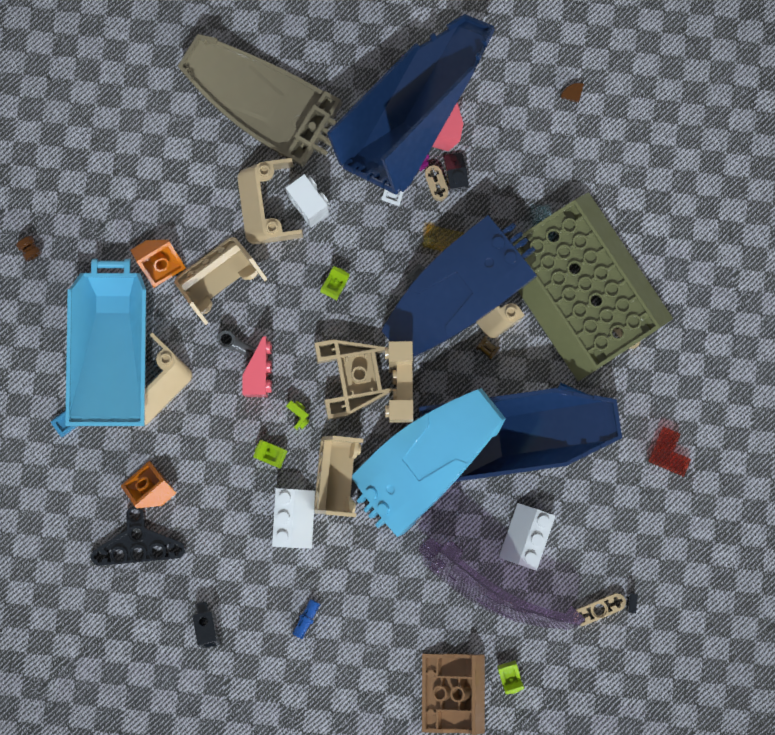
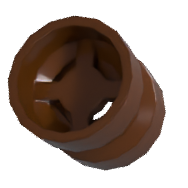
[16,235,42,262]

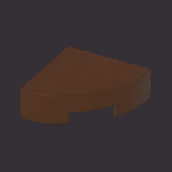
[560,83,584,103]

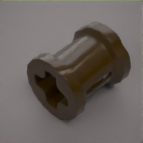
[475,336,500,361]

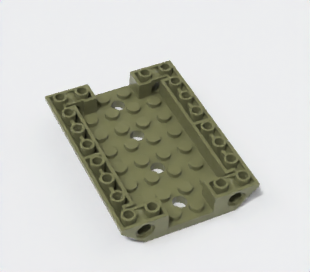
[513,192,673,382]

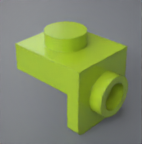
[320,266,350,301]
[286,400,310,431]
[253,440,288,468]
[497,660,524,694]

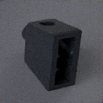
[193,602,221,649]

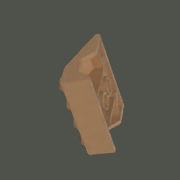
[422,654,485,735]

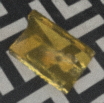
[422,224,464,251]

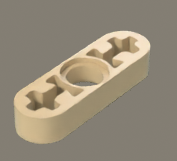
[572,593,626,626]

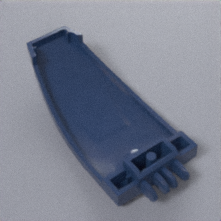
[382,215,537,358]

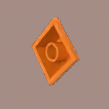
[130,240,186,288]
[121,461,176,508]

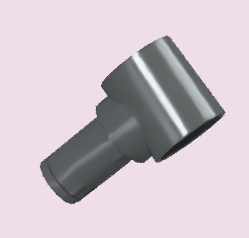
[217,331,254,358]

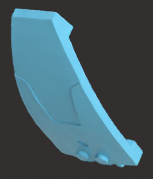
[352,388,506,537]

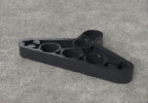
[91,506,186,566]

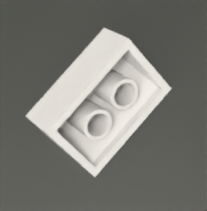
[272,488,315,549]
[498,503,555,571]

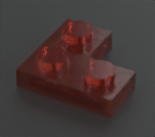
[648,426,691,477]

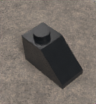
[443,152,469,193]

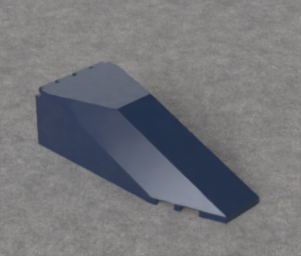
[327,14,495,195]
[418,388,622,483]

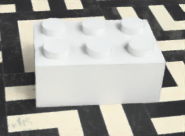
[286,174,330,228]

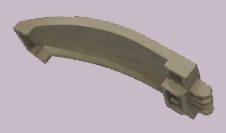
[178,34,343,167]

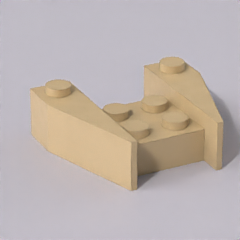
[314,340,393,420]
[385,341,413,423]

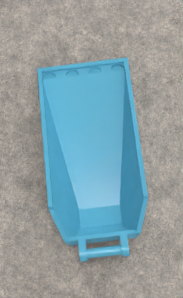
[65,259,146,426]

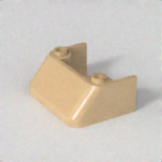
[238,158,303,244]
[174,237,267,325]
[145,333,193,425]
[314,436,363,517]

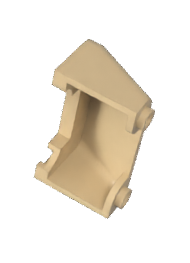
[476,303,525,338]

